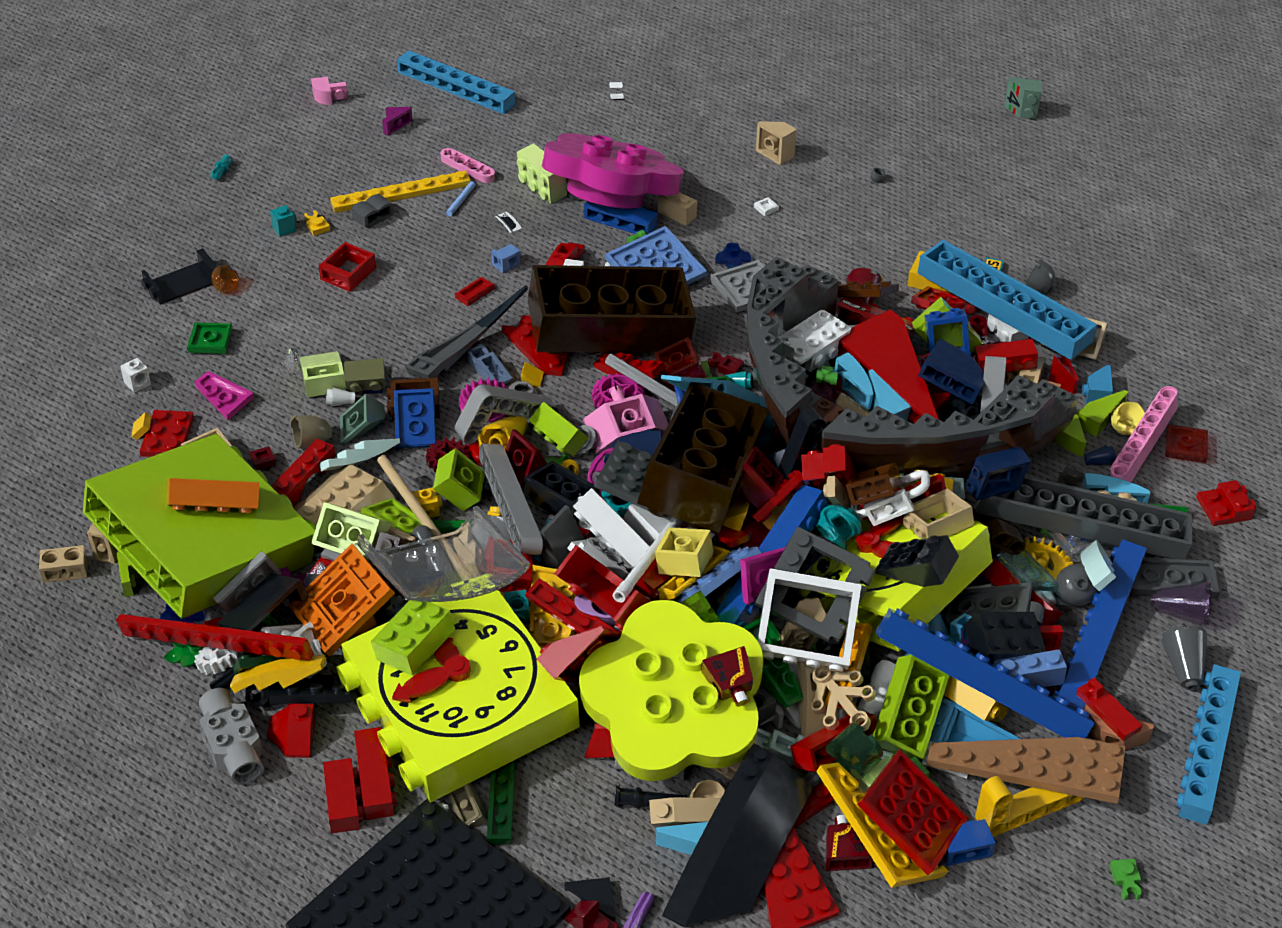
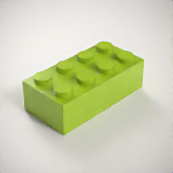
[871,654,950,760]

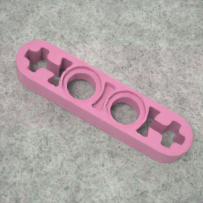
[440,148,495,183]

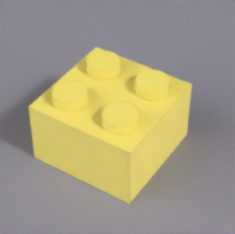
[655,527,714,577]

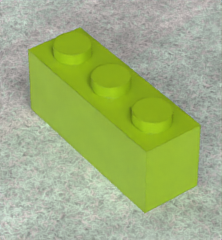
[528,402,589,457]

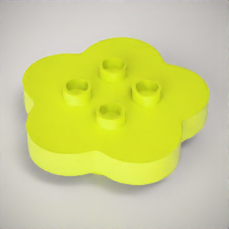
[579,600,763,781]

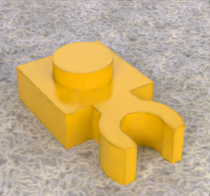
[304,210,330,236]

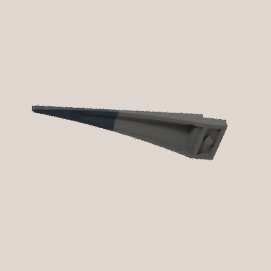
[405,286,528,378]

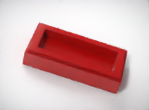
[455,277,495,306]

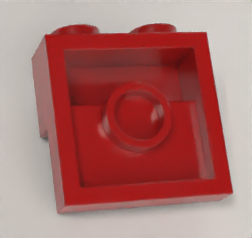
[1196,480,1256,526]

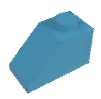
[1082,365,1113,403]

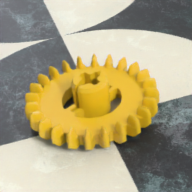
[1003,536,1073,591]

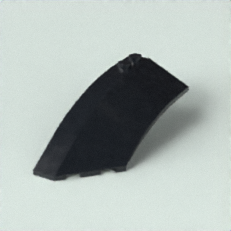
[662,743,813,928]

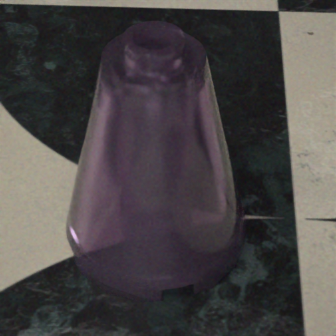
[1151,582,1212,626]

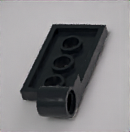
[245,673,351,707]

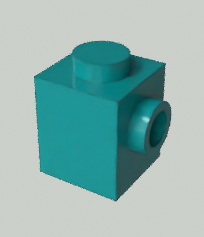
[270,205,297,237]

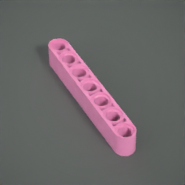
[1110,386,1178,482]

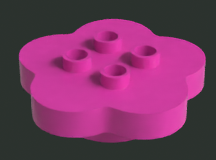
[541,133,684,208]

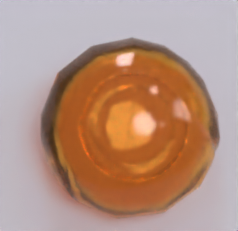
[211,265,239,293]

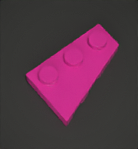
[195,371,254,421]

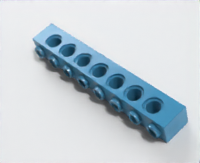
[397,50,515,114]
[1176,664,1241,825]

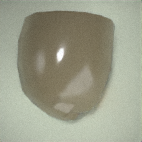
[290,415,332,449]

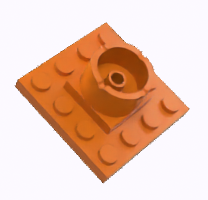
[288,544,395,657]

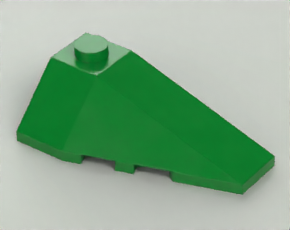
[742,618,804,709]

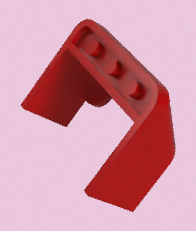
[554,545,652,631]

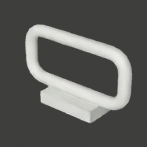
[850,470,930,526]

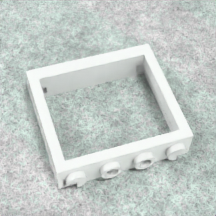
[757,568,862,672]

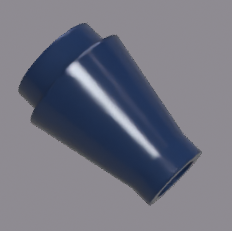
[1084,445,1116,465]

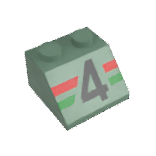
[1004,77,1042,120]

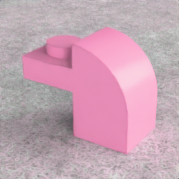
[311,76,348,105]

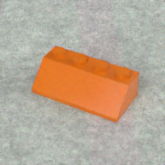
[167,478,259,513]

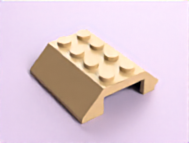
[293,464,396,526]

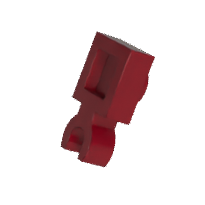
[708,352,744,375]

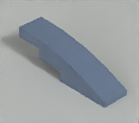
[462,341,513,384]

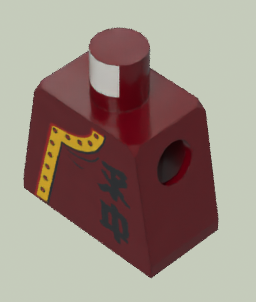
[701,646,753,707]
[825,815,873,872]

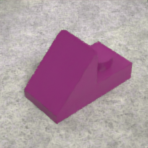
[382,107,413,136]

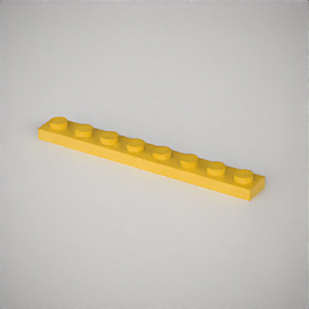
[330,170,471,213]

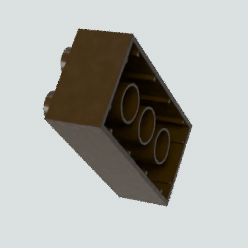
[528,265,696,355]
[637,382,769,533]

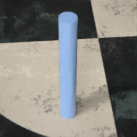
[446,181,476,216]

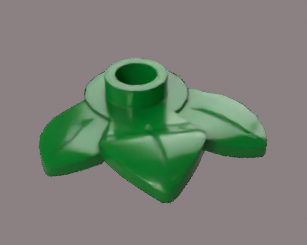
[164,642,204,668]

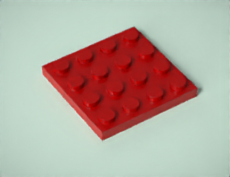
[857,749,968,875]

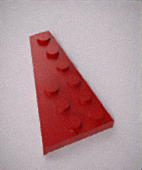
[763,826,840,928]

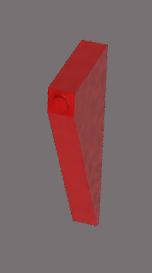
[837,309,938,424]

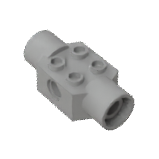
[199,688,264,785]

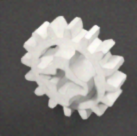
[194,647,244,675]

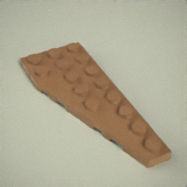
[926,737,1125,804]

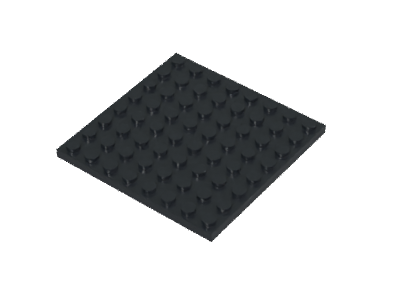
[285,798,571,928]

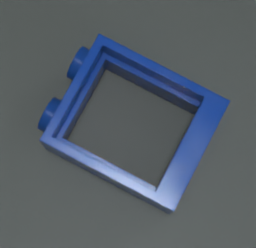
[924,308,970,356]

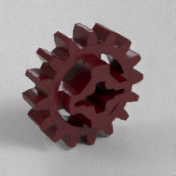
[426,438,470,473]

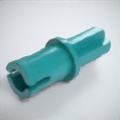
[210,154,233,180]

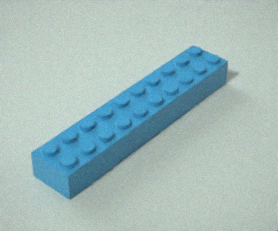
[918,240,1097,360]

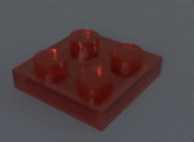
[1165,424,1208,463]

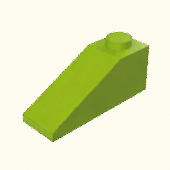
[1077,390,1129,437]

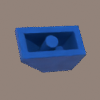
[945,819,996,866]

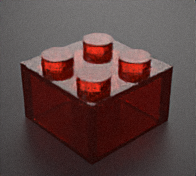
[654,337,707,392]

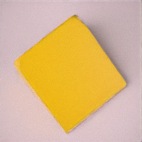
[521,362,544,387]

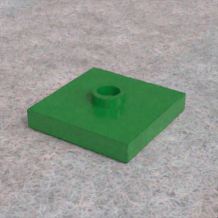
[187,322,233,354]

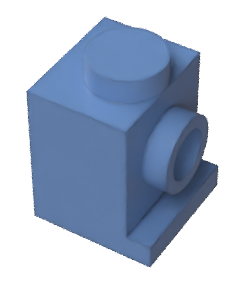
[491,244,521,273]

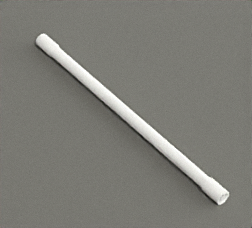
[613,517,683,603]

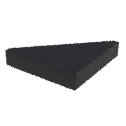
[564,877,616,921]

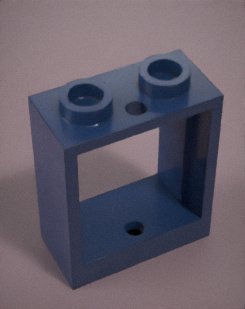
[966,446,1031,501]

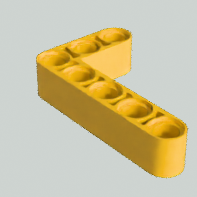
[975,776,1084,837]

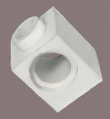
[120,358,151,393]

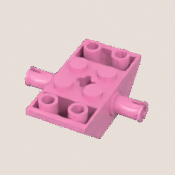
[583,386,669,454]

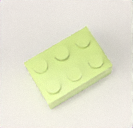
[517,143,568,204]
[311,502,391,563]

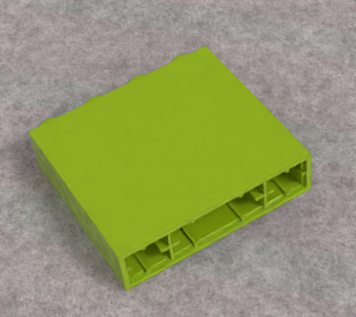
[83,433,316,619]

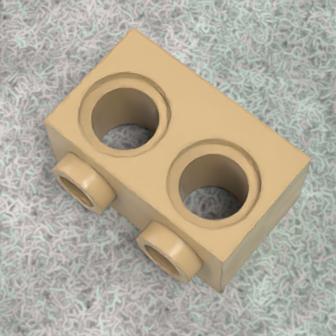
[39,545,88,583]

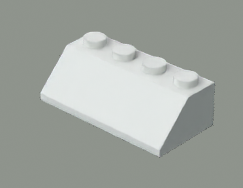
[573,488,650,567]

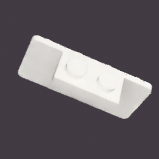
[778,310,851,372]

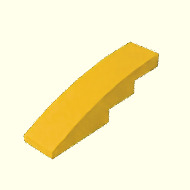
[230,655,326,693]

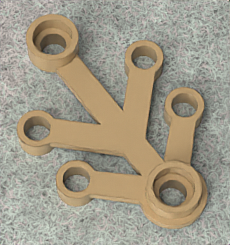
[810,665,876,732]

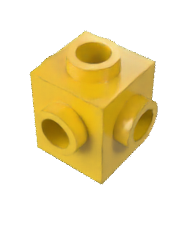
[412,487,443,518]

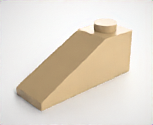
[649,798,721,829]

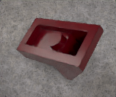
[564,900,619,928]

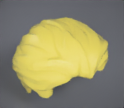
[1111,402,1145,436]

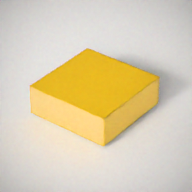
[131,412,151,440]

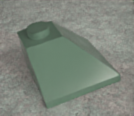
[340,394,385,445]

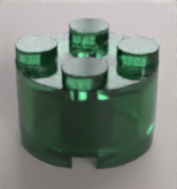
[826,723,883,780]

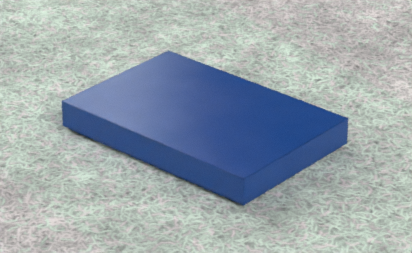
[394,388,437,449]

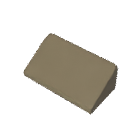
[448,783,488,829]

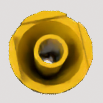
[478,415,528,450]

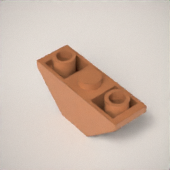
[1084,704,1154,750]

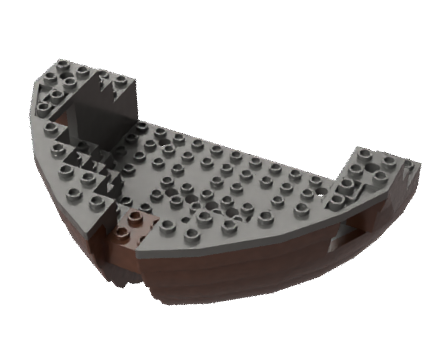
[747,256,1078,480]

